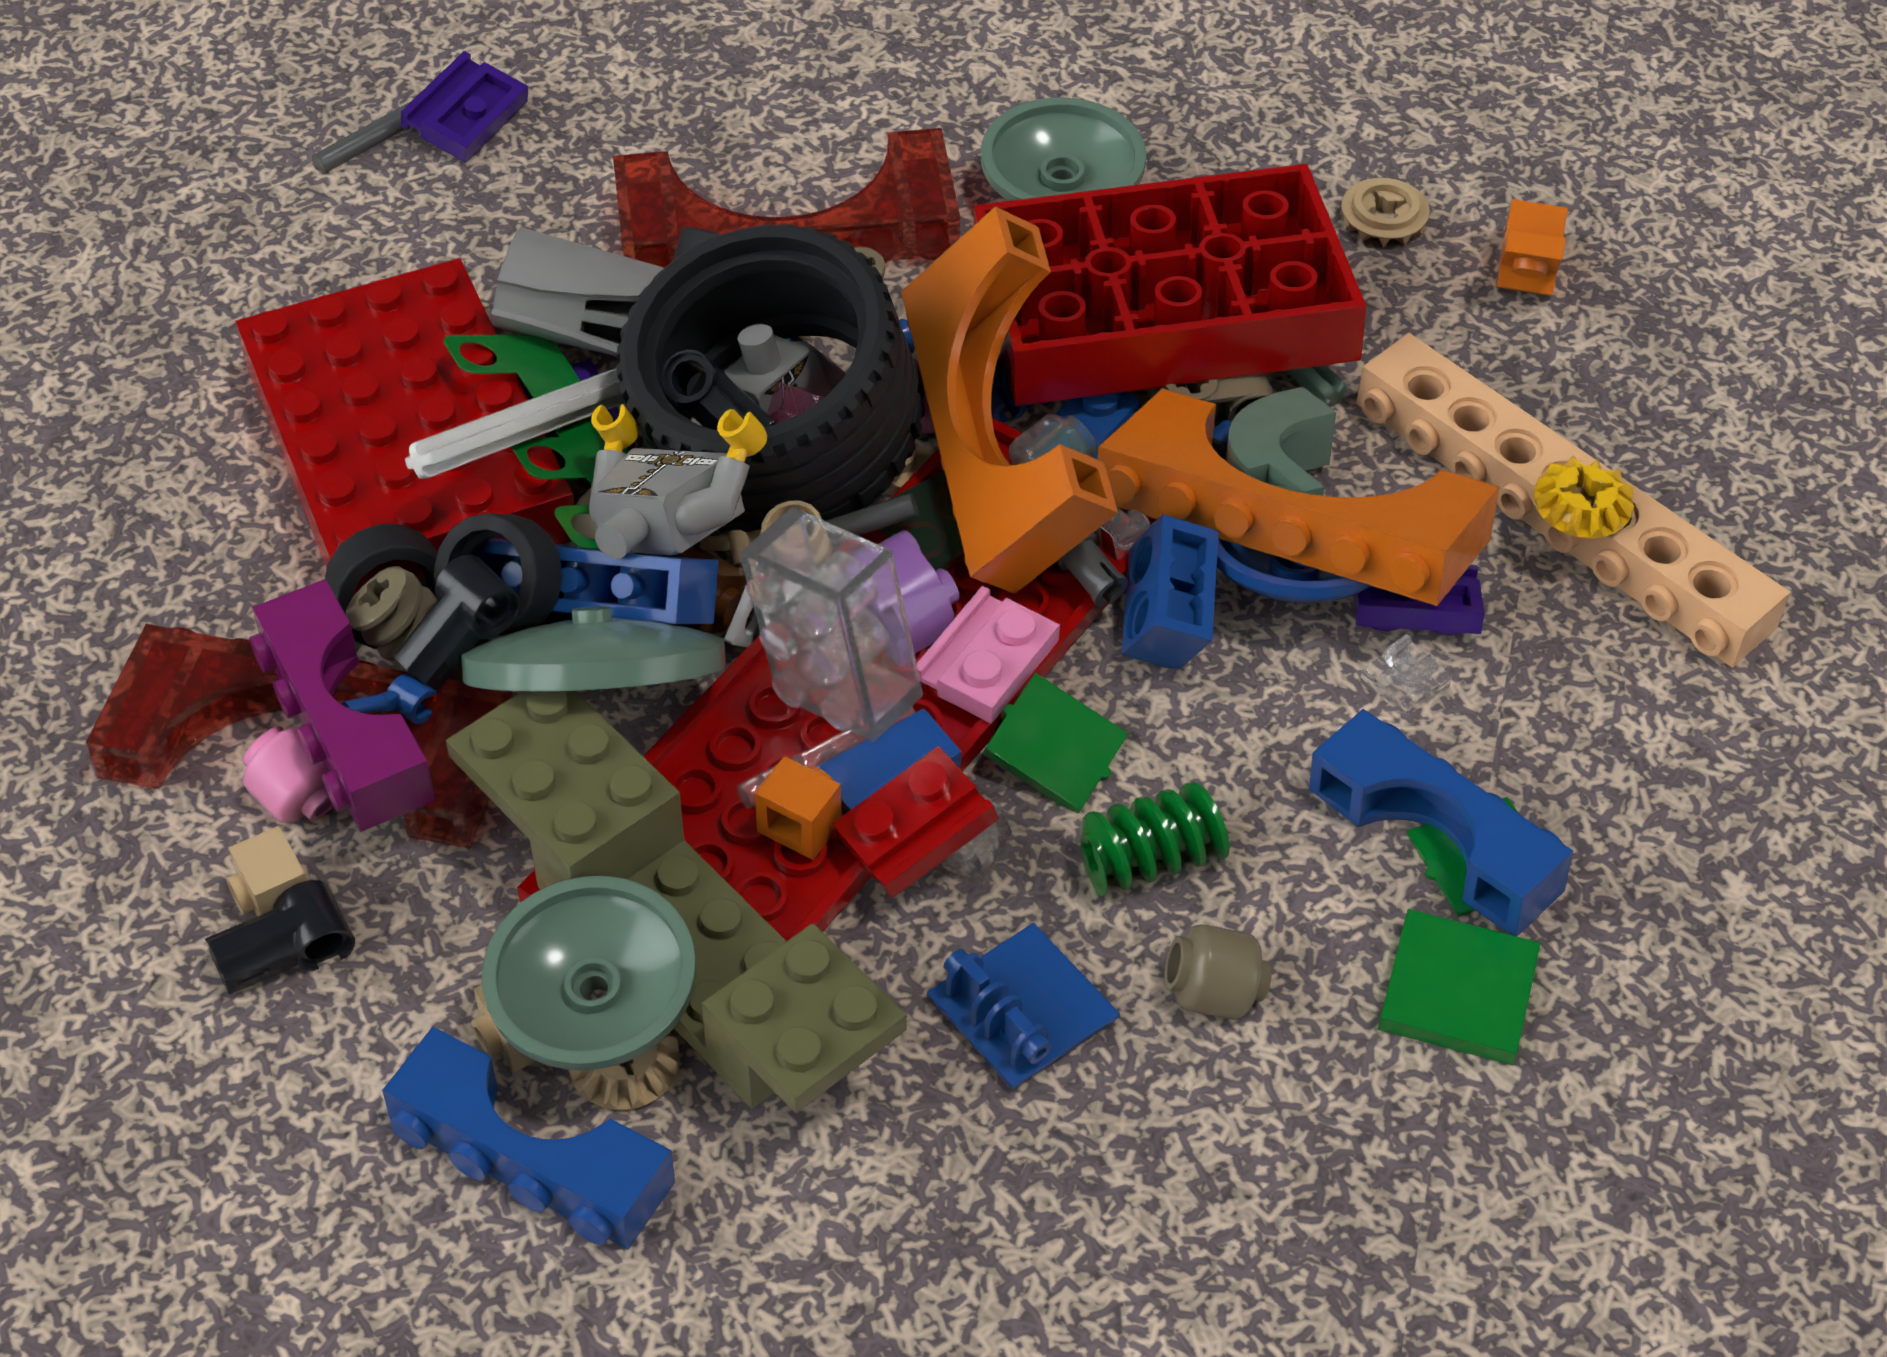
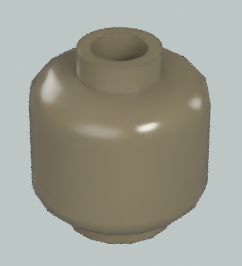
[1165,924,1272,1020]

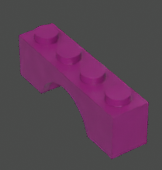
[249,579,435,832]

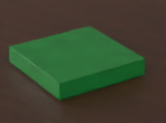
[1377,909,1541,1065]

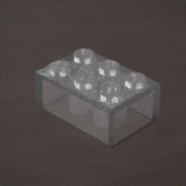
[739,507,923,743]

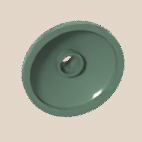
[981,97,1146,201]
[482,876,697,1070]

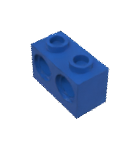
[1121,514,1219,669]

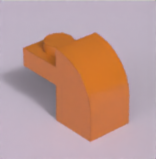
[1495,199,1568,297]

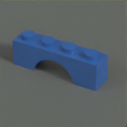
[1309,709,1573,936]
[382,1026,675,1250]

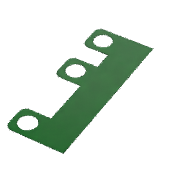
[444,335,629,549]

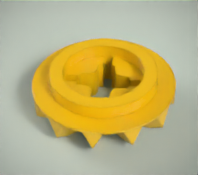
[1534,456,1634,539]

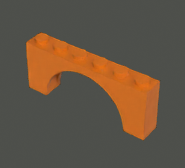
[901,206,1118,593]
[1097,388,1500,606]

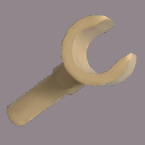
[700,530,770,567]

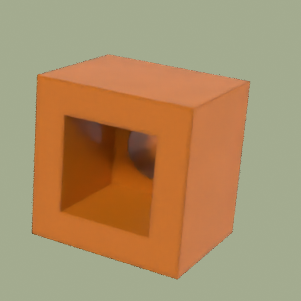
[755,756,842,860]

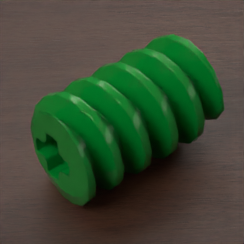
[1080,781,1230,897]

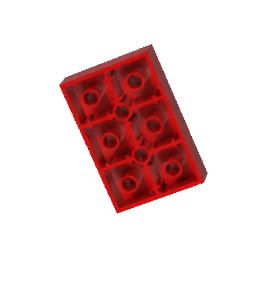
[973,163,1367,406]
[235,258,574,596]

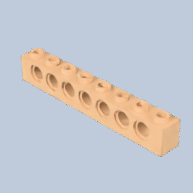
[1356,333,1791,668]

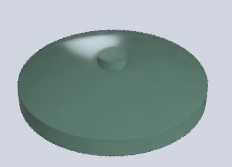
[461,606,726,691]

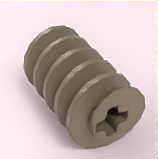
[345,566,483,695]

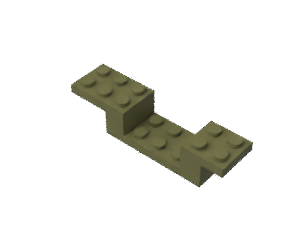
[446,690,907,1113]

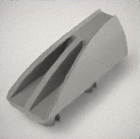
[491,227,730,371]

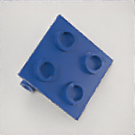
[927,922,1120,1090]

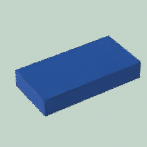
[817,708,961,815]

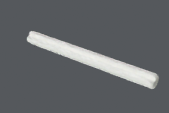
[405,368,626,479]

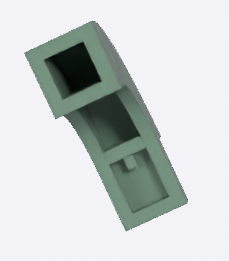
[1226,387,1336,496]

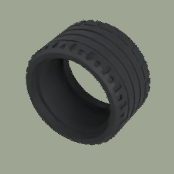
[616,224,924,533]

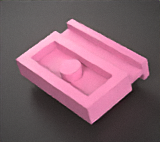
[913,586,1060,724]

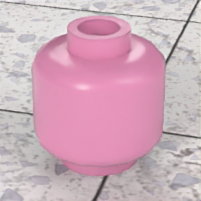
[243,726,334,823]

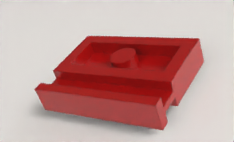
[832,746,999,899]

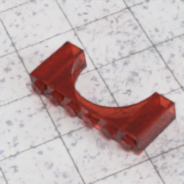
[613,128,960,268]
[86,624,513,849]

